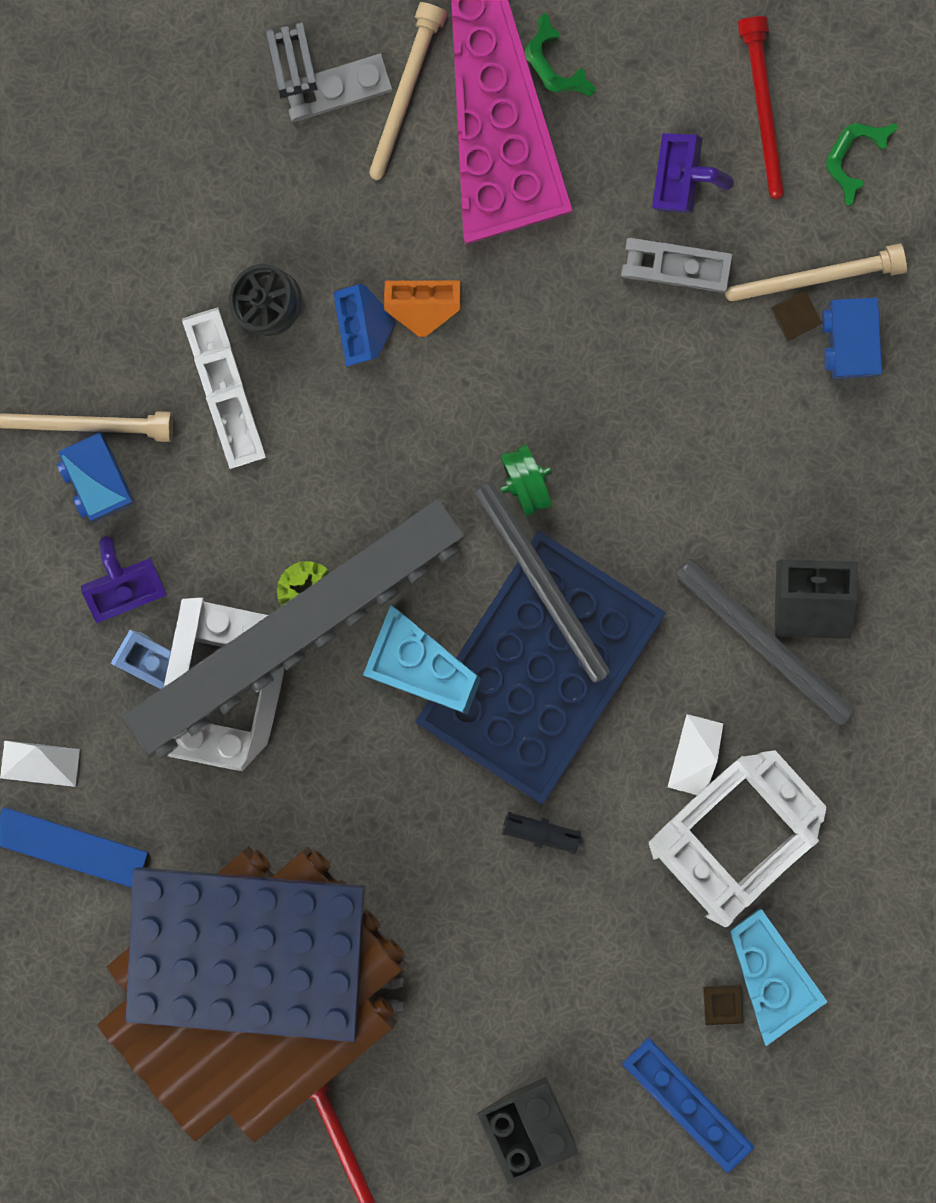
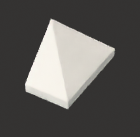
[668,714,723,795]
[0,741,80,787]

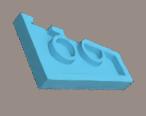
[363,605,481,714]
[729,908,827,1046]

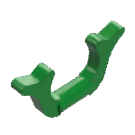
[525,13,596,97]
[825,123,898,206]

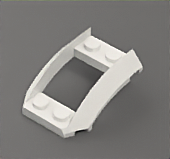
[163,597,285,771]
[648,750,826,927]

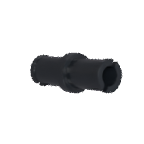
[502,811,581,855]

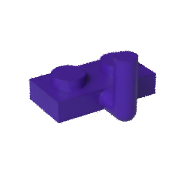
[652,133,734,213]
[81,536,167,623]

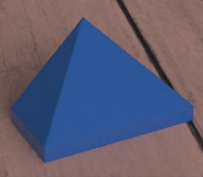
[333,284,396,366]

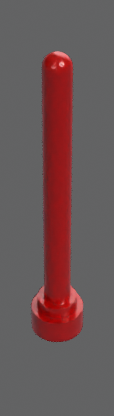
[737,16,784,199]
[308,1082,375,1203]

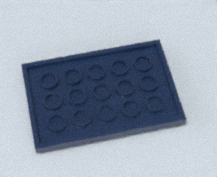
[415,530,666,804]
[126,867,365,1042]

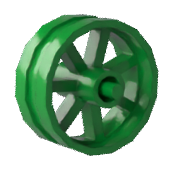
[500,444,553,517]

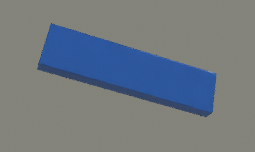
[0,807,149,888]
[622,1037,755,1173]

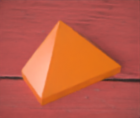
[384,280,460,337]

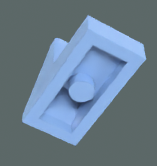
[111,630,191,689]

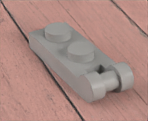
[285,53,392,122]
[621,238,732,293]

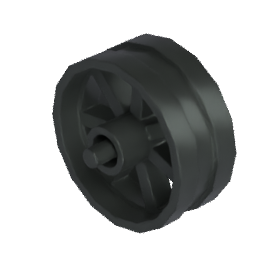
[229,263,302,337]

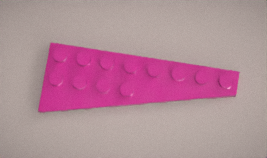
[451,0,573,245]

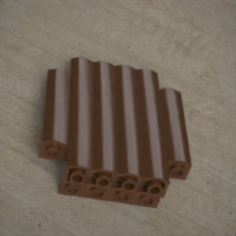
[97,846,407,1143]

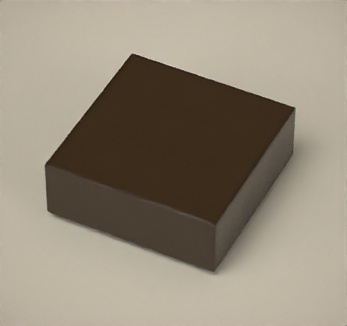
[770,290,823,342]
[703,984,744,1025]

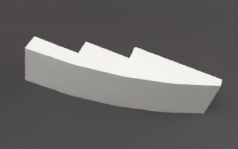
[182,307,266,469]

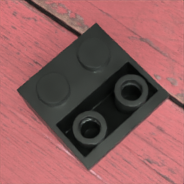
[774,559,858,639]
[477,1077,578,1185]

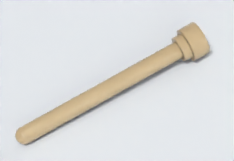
[369,2,448,180]
[725,243,907,301]
[0,411,173,442]

